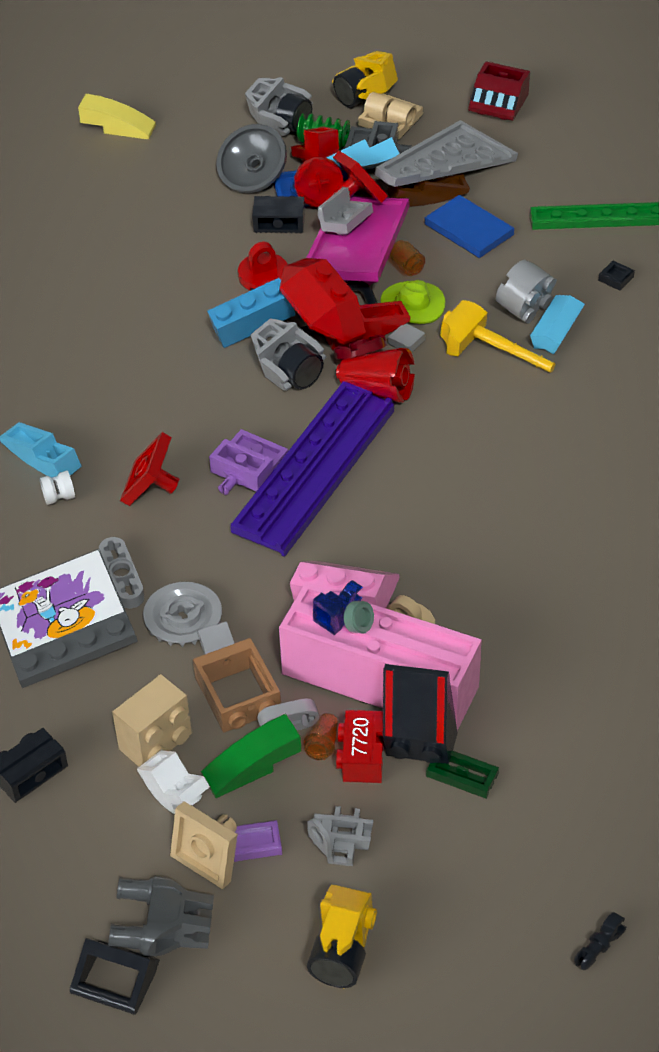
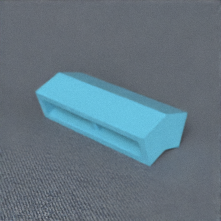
[530,295,585,355]

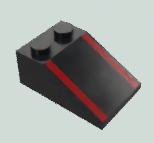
[383,664,458,764]

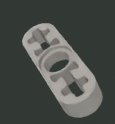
[99,537,144,609]

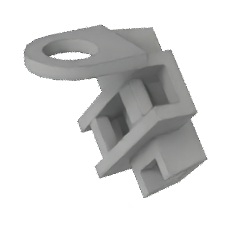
[307,806,374,866]

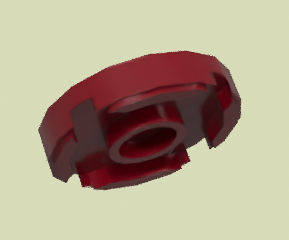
[333,335,387,359]

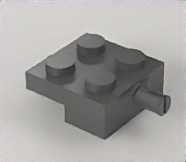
[344,121,412,153]

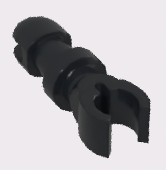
[574,912,627,970]

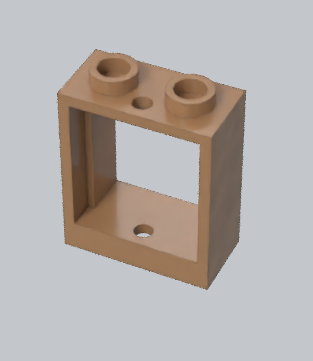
[193,638,281,733]

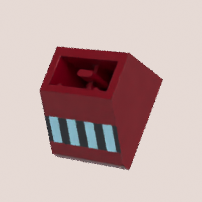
[469,61,530,121]

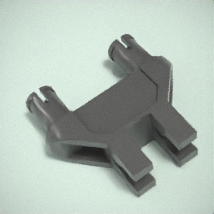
[108,876,214,957]

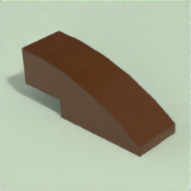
[387,174,470,207]

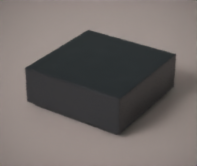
[598,261,635,291]

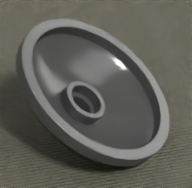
[216,124,287,193]

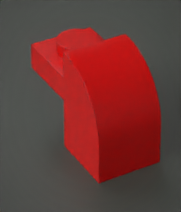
[291,126,339,162]

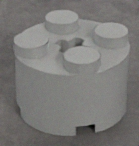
[496,260,557,324]

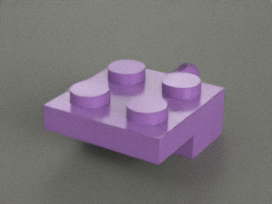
[209,429,288,495]

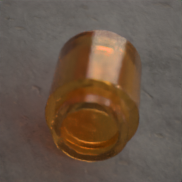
[390,240,425,276]

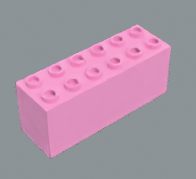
[279,582,482,731]

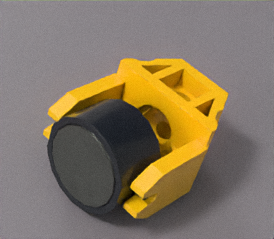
[332,51,398,108]
[306,884,377,989]

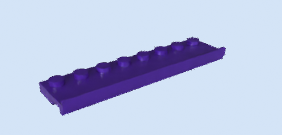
[230,381,394,557]

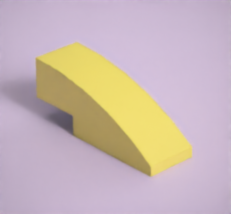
[78,94,156,139]

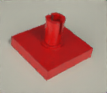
[332,151,388,203]
[120,432,180,506]

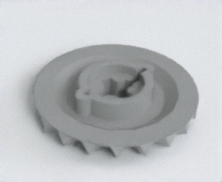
[143,582,222,647]

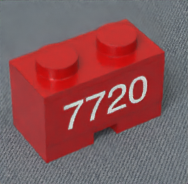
[336,710,384,783]

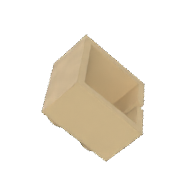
[112,674,192,767]

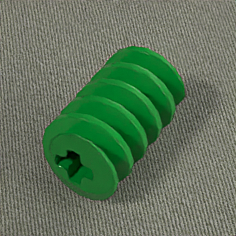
[297,113,350,150]

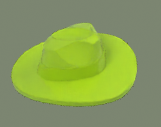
[380,280,445,324]

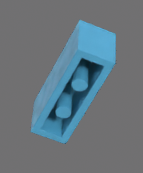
[207,278,296,348]

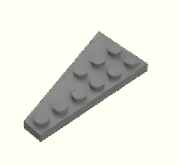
[375,120,518,187]

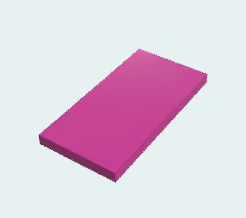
[306,197,409,282]

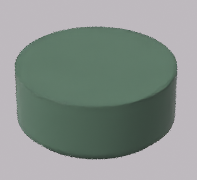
[344,601,374,634]

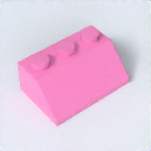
[290,561,400,608]

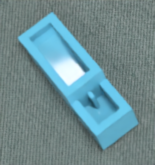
[327,137,399,170]
[0,422,82,478]

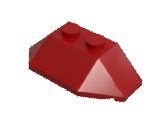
[279,258,366,345]

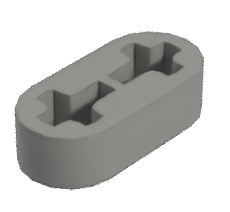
[257,698,320,730]

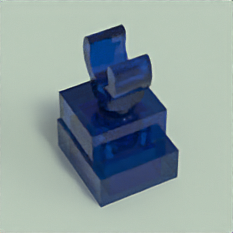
[313,580,363,635]

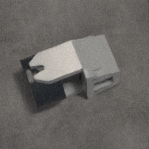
[245,77,313,136]
[250,318,327,390]

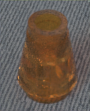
[304,713,338,760]

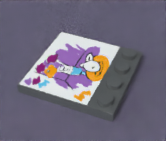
[0,549,138,688]

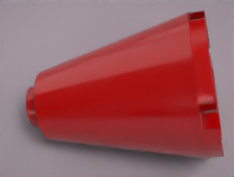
[336,348,415,403]

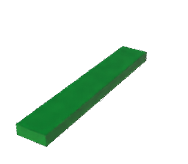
[530,202,659,230]

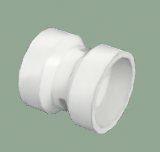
[40,471,75,505]

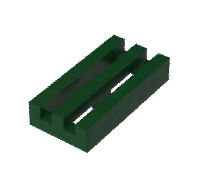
[426,750,499,799]

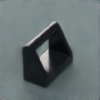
[69,938,160,1015]

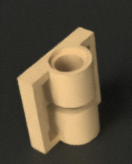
[358,92,423,139]

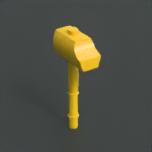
[440,300,555,373]

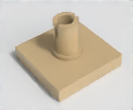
[170,801,238,889]

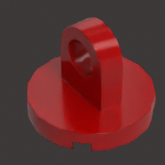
[294,157,344,207]
[238,241,288,290]

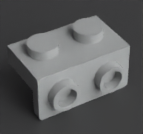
[318,187,373,235]

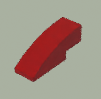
[324,301,411,350]

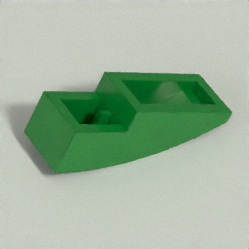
[201,713,302,798]

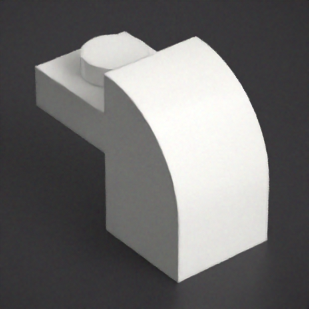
[137,750,210,814]

